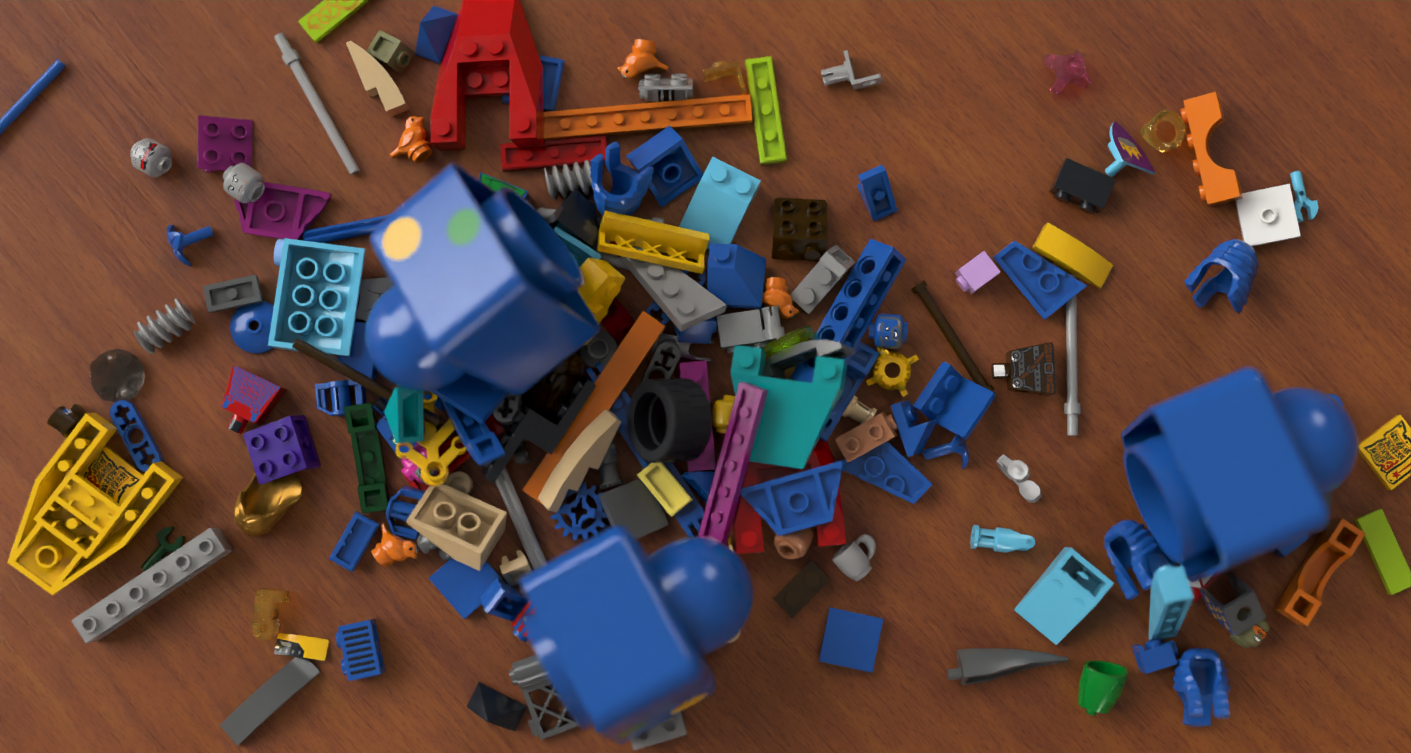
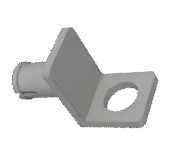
[821,50,883,90]

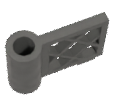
[509,654,579,740]

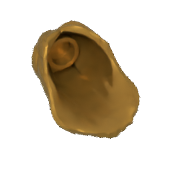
[233,473,303,537]

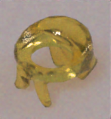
[1140,109,1186,153]

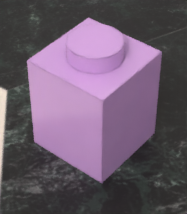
[955,251,1000,294]

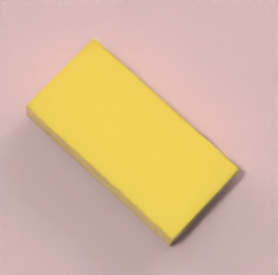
[637,462,693,517]

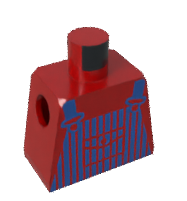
[222,365,286,434]

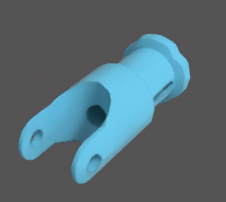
[970,525,1035,553]

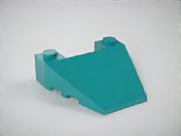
[731,345,847,469]

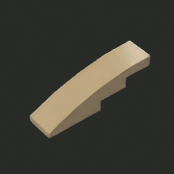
[538,409,621,513]

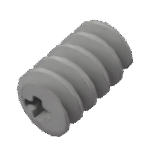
[544,160,592,201]
[133,298,196,354]

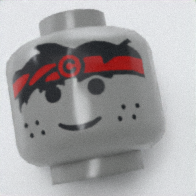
[130,138,172,177]

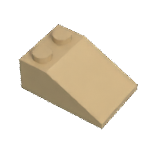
[407,484,507,571]

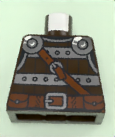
[991,342,1056,396]

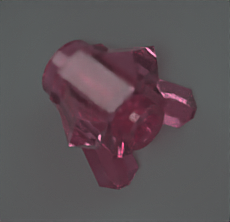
[1043,49,1091,95]

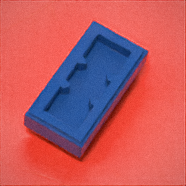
[329,511,381,572]

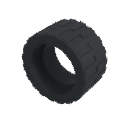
[628,378,712,463]

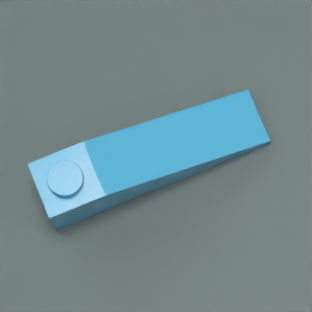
[1148,565,1194,640]

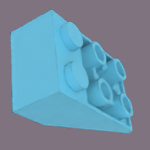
[1014,547,1114,645]

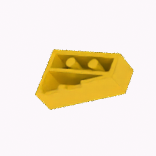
[577,258,626,345]

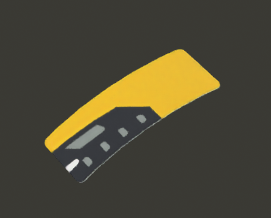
[274,633,329,661]

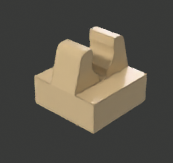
[500,550,533,586]

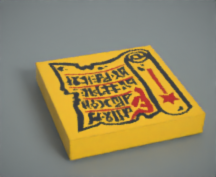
[1358,414,1411,490]
[82,445,144,505]

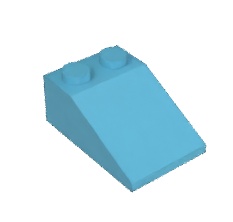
[679,157,761,250]

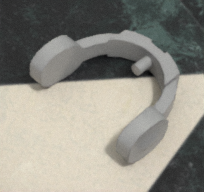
[996,454,1042,503]

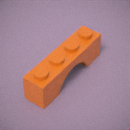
[1181,92,1243,207]
[1274,518,1366,626]

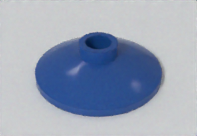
[230,301,274,354]

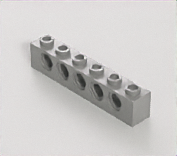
[71,528,234,644]

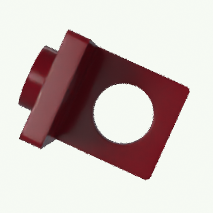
[601,298,635,346]

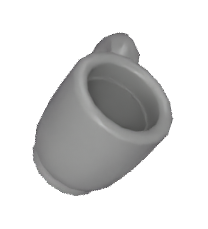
[832,534,876,581]

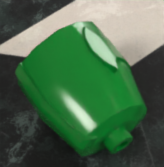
[1077,660,1128,716]

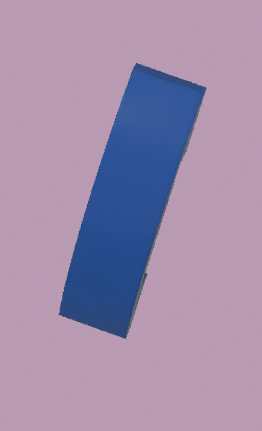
[819,341,880,442]
[441,399,505,466]

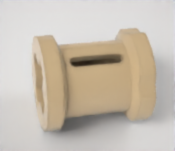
[842,396,877,424]

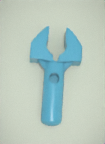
[1290,171,1319,222]

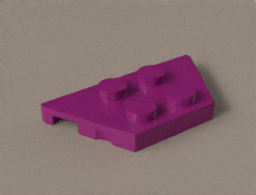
[234,182,332,240]

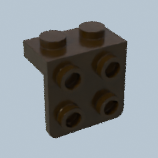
[772,198,827,261]

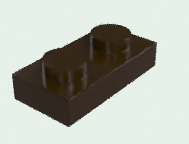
[773,560,831,618]

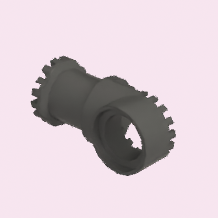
[598,438,624,490]

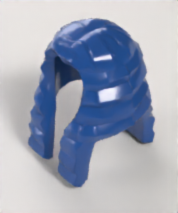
[590,142,654,216]
[1184,239,1259,314]
[1104,520,1177,600]
[1173,648,1231,727]

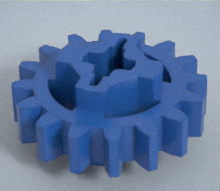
[550,482,607,540]

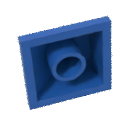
[707,243,767,309]

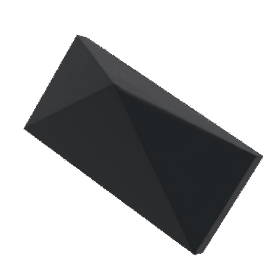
[466,682,528,731]

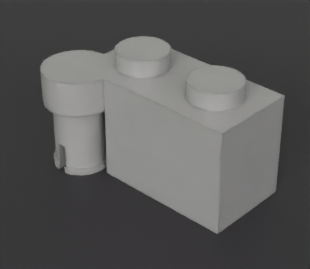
[716,306,785,354]

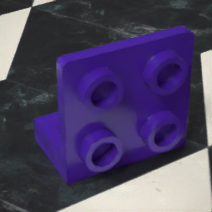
[243,415,321,484]

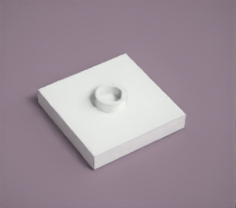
[1235,184,1301,247]

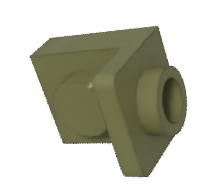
[366,30,415,74]

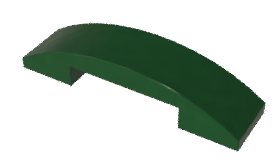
[344,402,389,513]

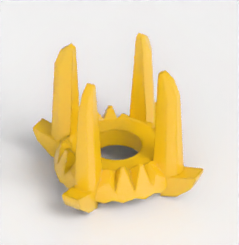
[866,347,919,397]

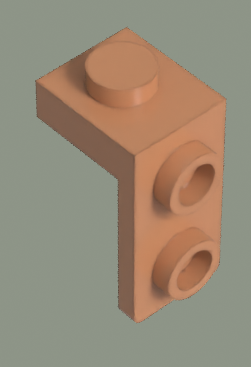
[835,411,899,462]

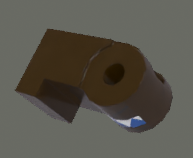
[47,404,88,438]

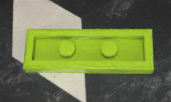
[1354,509,1411,595]

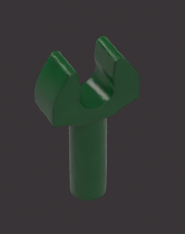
[141,527,185,571]

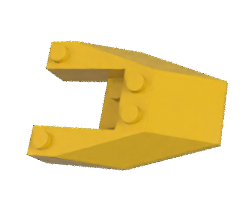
[8,413,183,595]

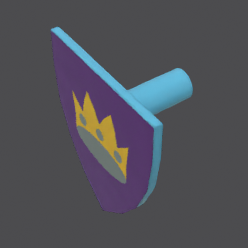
[1105,121,1156,177]

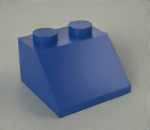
[626,125,703,208]

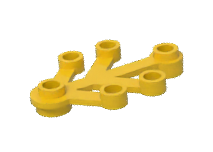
[396,391,467,486]

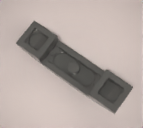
[763,340,855,379]
[220,657,321,746]

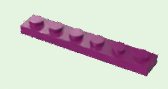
[698,382,768,545]

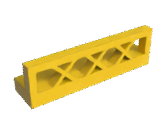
[597,210,709,274]

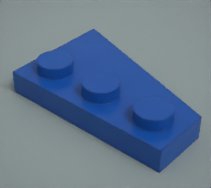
[993,240,1087,320]
[842,441,933,504]

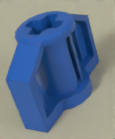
[315,380,367,416]
[386,485,426,540]

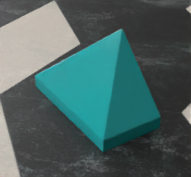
[384,387,424,443]

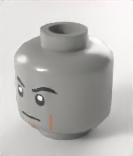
[223,163,265,203]

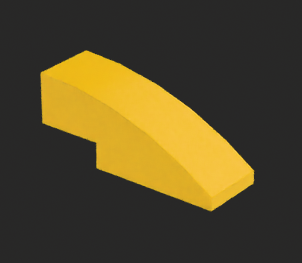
[1032,223,1113,289]

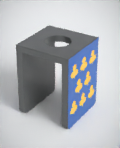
[1199,571,1266,637]

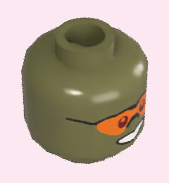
[1229,608,1270,649]

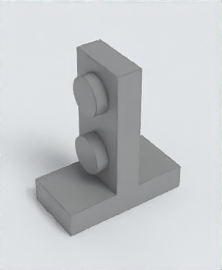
[790,245,856,314]

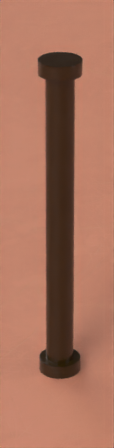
[911,281,994,391]

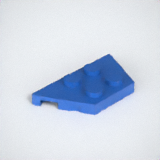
[740,461,843,536]

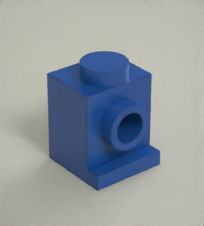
[1131,638,1178,674]

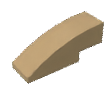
[346,41,410,118]

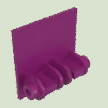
[197,115,252,173]

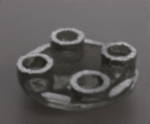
[90,349,145,402]

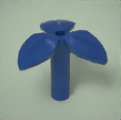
[166,225,214,267]
[923,434,969,469]

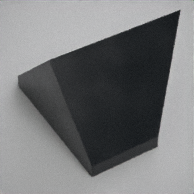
[547,189,599,252]

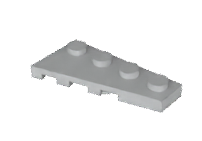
[621,246,726,332]

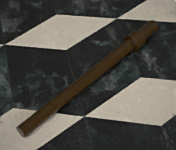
[292,338,442,427]

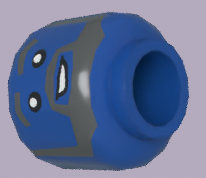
[869,313,908,349]

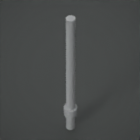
[274,32,360,175]
[1064,275,1081,436]

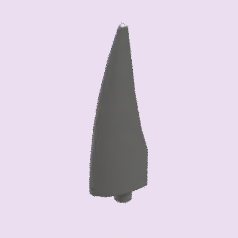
[946,648,1069,685]

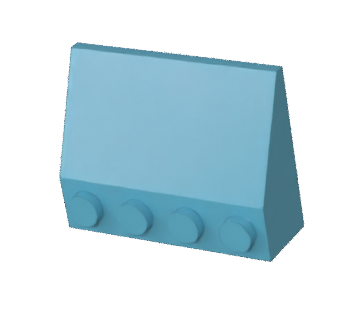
[268,238,366,357]

